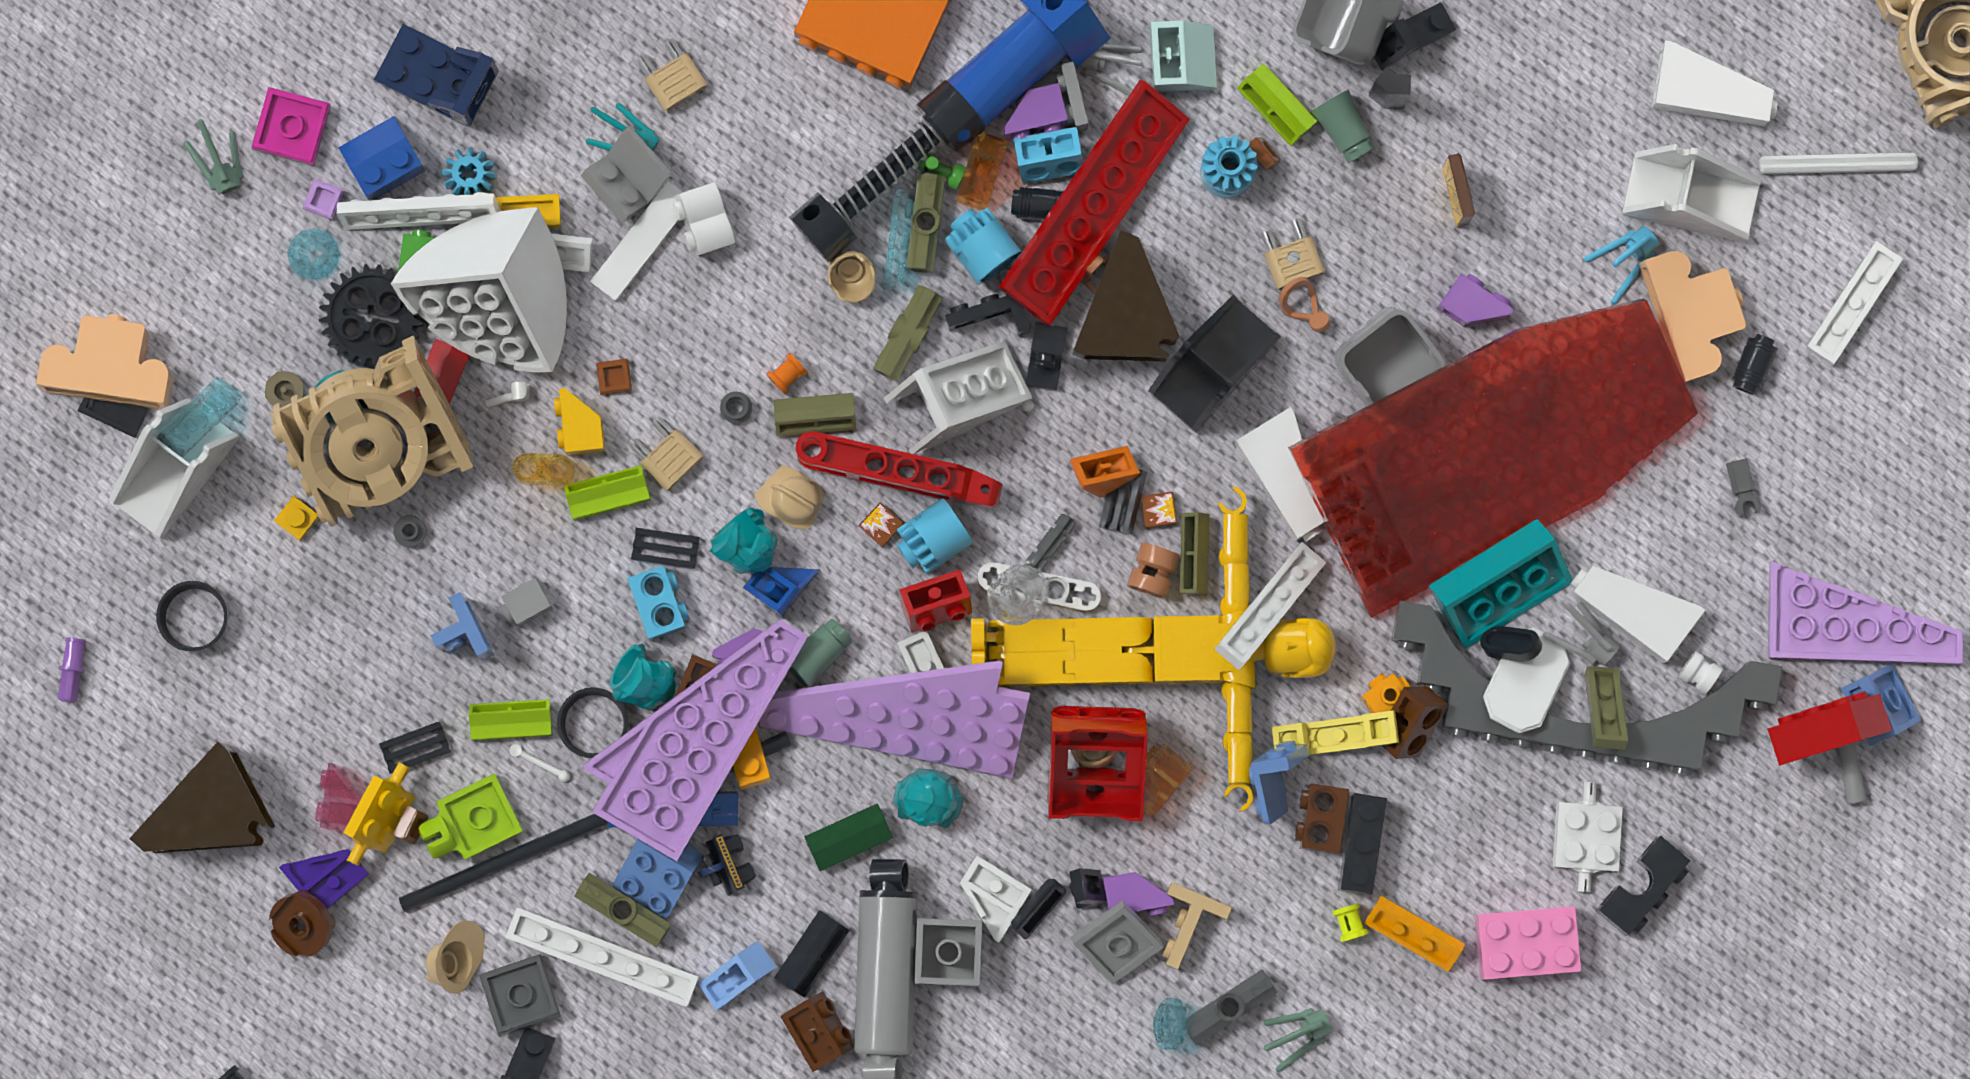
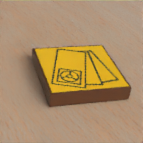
[1442,153,1475,228]

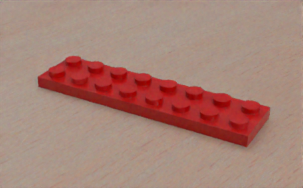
[999,80,1190,325]

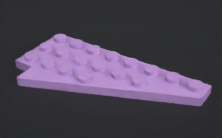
[582,619,808,861]
[759,661,1030,778]

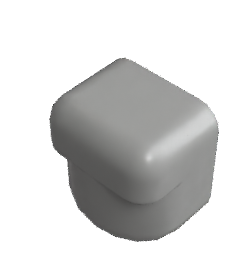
[1293,0,1404,65]
[1335,307,1446,417]

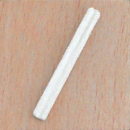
[1759,153,1918,174]

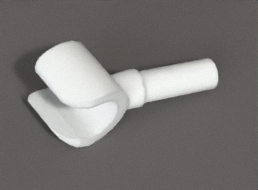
[485,382,530,408]

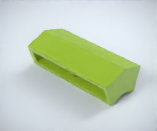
[1237,63,1317,146]
[564,465,651,521]
[469,699,553,741]

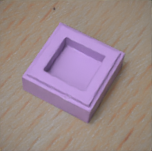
[302,178,345,221]

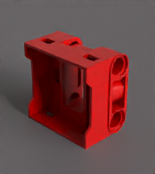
[1047,706,1148,821]

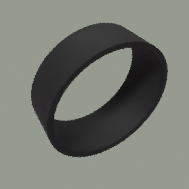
[156,581,227,651]
[557,687,628,758]

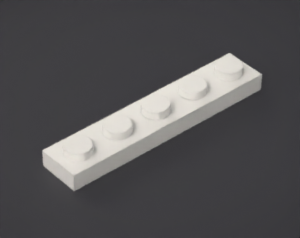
[336,192,501,230]
[1214,542,1326,670]

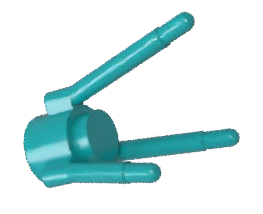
[586,103,660,151]

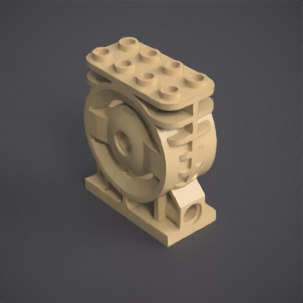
[1875,0,1970,129]
[270,335,474,527]

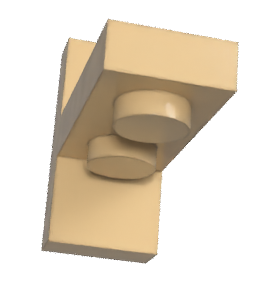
[1162,882,1232,970]

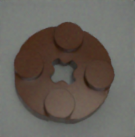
[269,890,336,957]

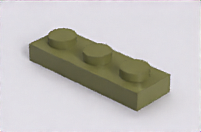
[1584,666,1628,750]

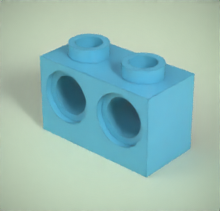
[1014,127,1084,184]
[627,565,690,641]

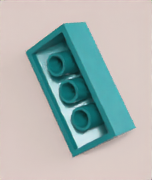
[1429,519,1573,649]

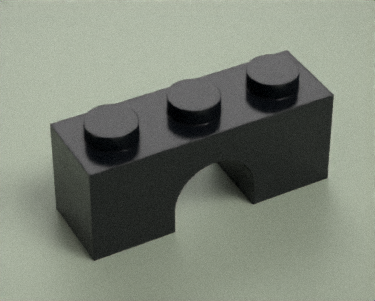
[1338,793,1387,896]
[1595,836,1691,936]

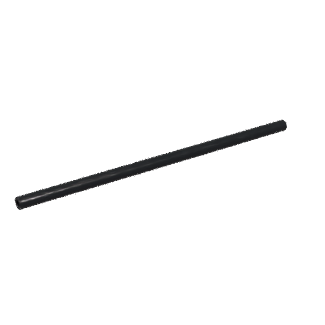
[398,731,792,912]

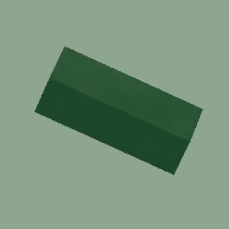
[804,803,893,871]

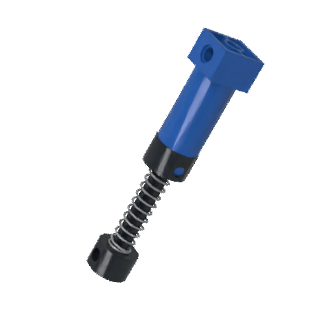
[789,0,1111,263]

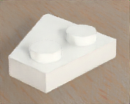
[960,856,1032,943]

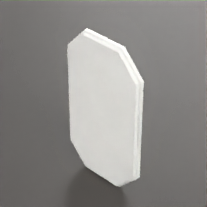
[1483,627,1571,734]

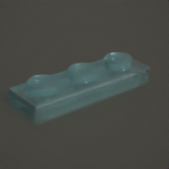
[883,189,913,289]
[157,377,242,458]

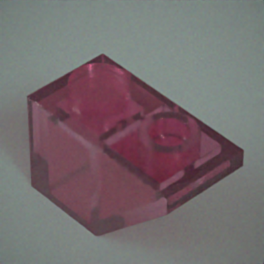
[315,763,362,831]

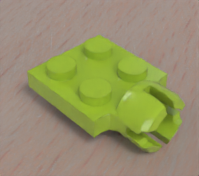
[419,773,523,861]

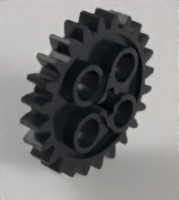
[319,264,424,368]

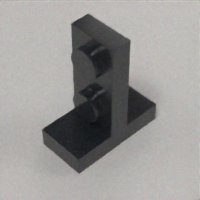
[1374,2,1457,71]
[945,268,1030,336]
[1026,322,1067,391]
[501,1028,555,1079]

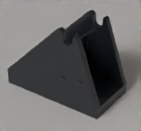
[1148,295,1281,433]

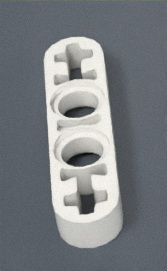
[978,562,1101,612]

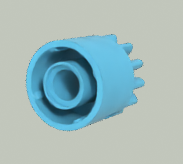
[1200,135,1257,198]
[945,207,1022,285]
[897,498,974,575]

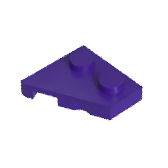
[279,849,370,909]

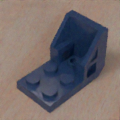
[374,24,499,127]

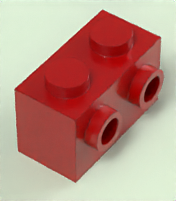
[899,569,972,633]

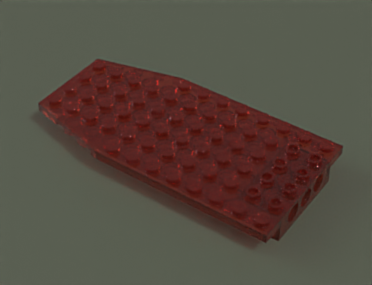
[1288,298,1698,618]

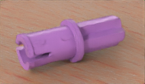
[58,637,86,703]

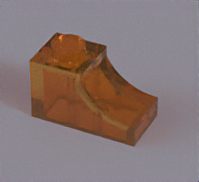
[956,132,1010,210]
[1143,743,1193,819]

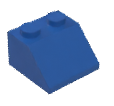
[338,116,425,201]

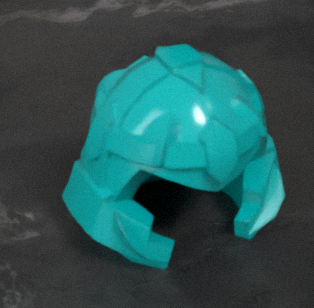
[709,507,778,574]
[609,643,677,710]
[893,768,964,828]

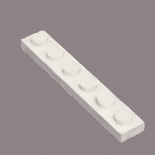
[505,907,699,1007]

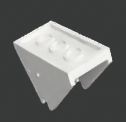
[1621,144,1761,243]
[884,341,1032,454]
[108,398,240,539]

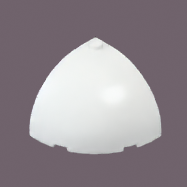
[391,207,567,372]

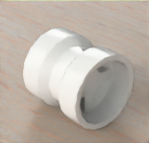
[1678,651,1722,695]

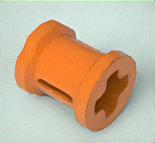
[766,353,808,395]

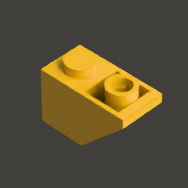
[554,388,606,456]

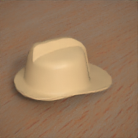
[754,465,825,529]
[426,921,485,994]

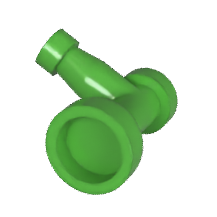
[918,153,967,191]

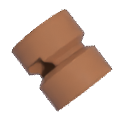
[1127,543,1180,599]

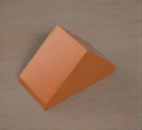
[1070,446,1140,498]

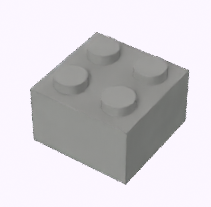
[915,918,982,986]

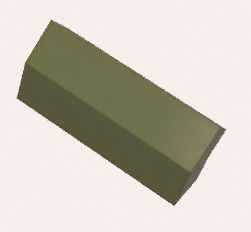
[773,393,856,436]
[1180,512,1210,596]

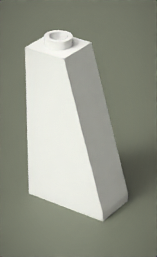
[1652,40,1778,127]
[1235,407,1325,542]
[1570,566,1705,663]

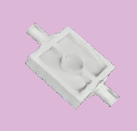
[1553,782,1623,893]

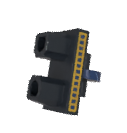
[698,834,756,896]

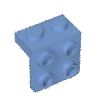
[1249,740,1309,825]
[613,839,704,919]

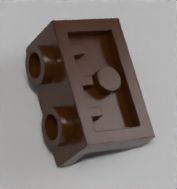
[780,992,854,1072]

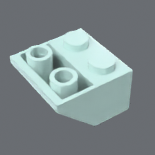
[1150,20,1217,92]

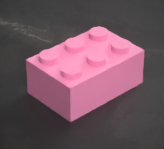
[1474,906,1581,980]

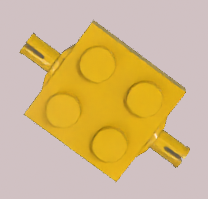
[343,762,416,866]

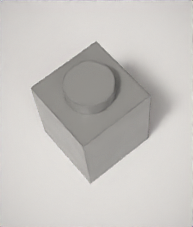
[500,578,553,627]

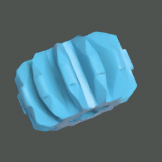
[442,147,497,195]

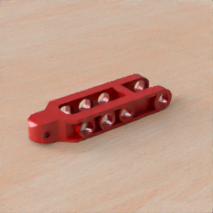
[796,431,1003,509]

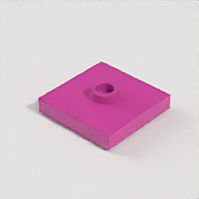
[251,87,331,166]

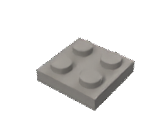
[1072,900,1164,984]

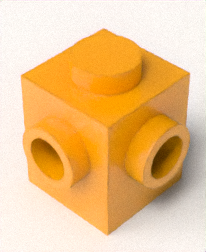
[1360,673,1410,713]

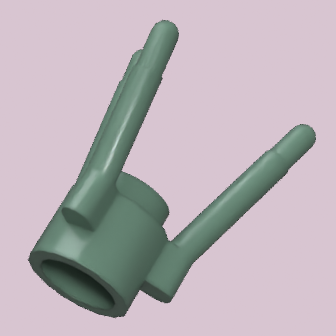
[183,119,244,195]
[1264,1008,1332,1072]

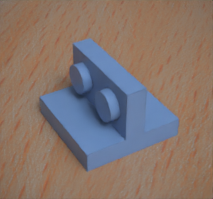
[430,592,494,660]
[1841,663,1922,746]

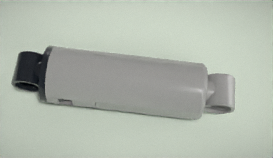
[854,859,918,1079]

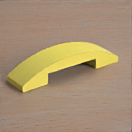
[1272,710,1399,755]

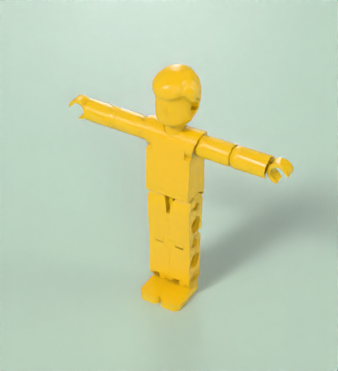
[971,487,1336,812]

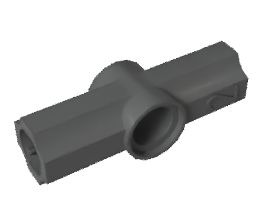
[1181,969,1278,1046]

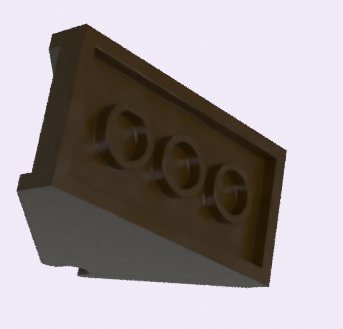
[1072,230,1179,362]
[129,741,275,853]

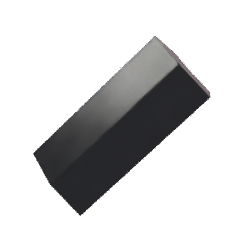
[1368,66,1411,109]
[774,910,850,998]

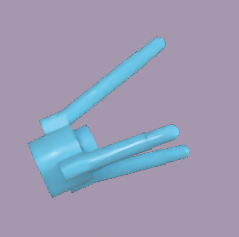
[1584,226,1659,304]

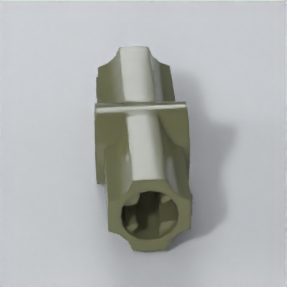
[906,173,946,273]
[873,285,943,382]
[574,873,672,948]

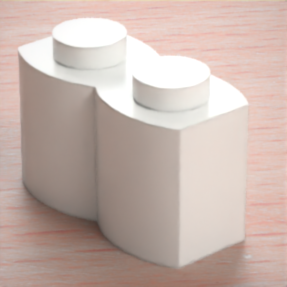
[673,182,735,255]

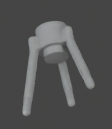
[1079,44,1143,96]
[1543,602,1620,665]

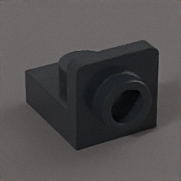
[1069,868,1107,909]

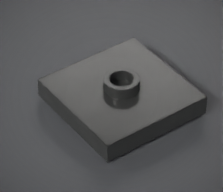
[479,954,561,1037]

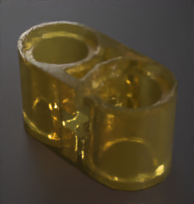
[512,453,576,486]

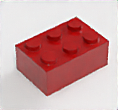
[1767,691,1892,766]

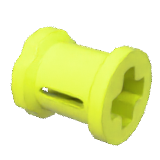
[1331,903,1369,942]

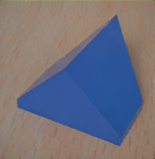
[743,567,820,618]

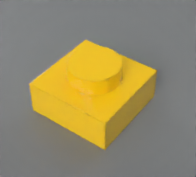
[274,496,319,541]

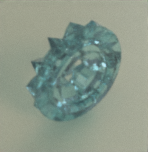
[287,228,339,279]
[1153,998,1189,1050]

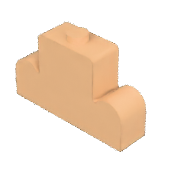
[1638,251,1746,384]
[36,314,173,409]

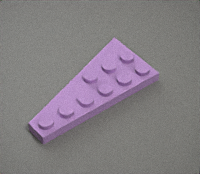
[1768,561,1963,665]

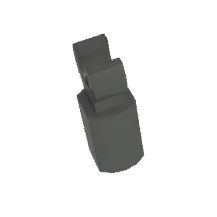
[1726,458,1761,517]

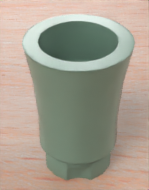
[1311,89,1375,164]
[789,619,852,688]

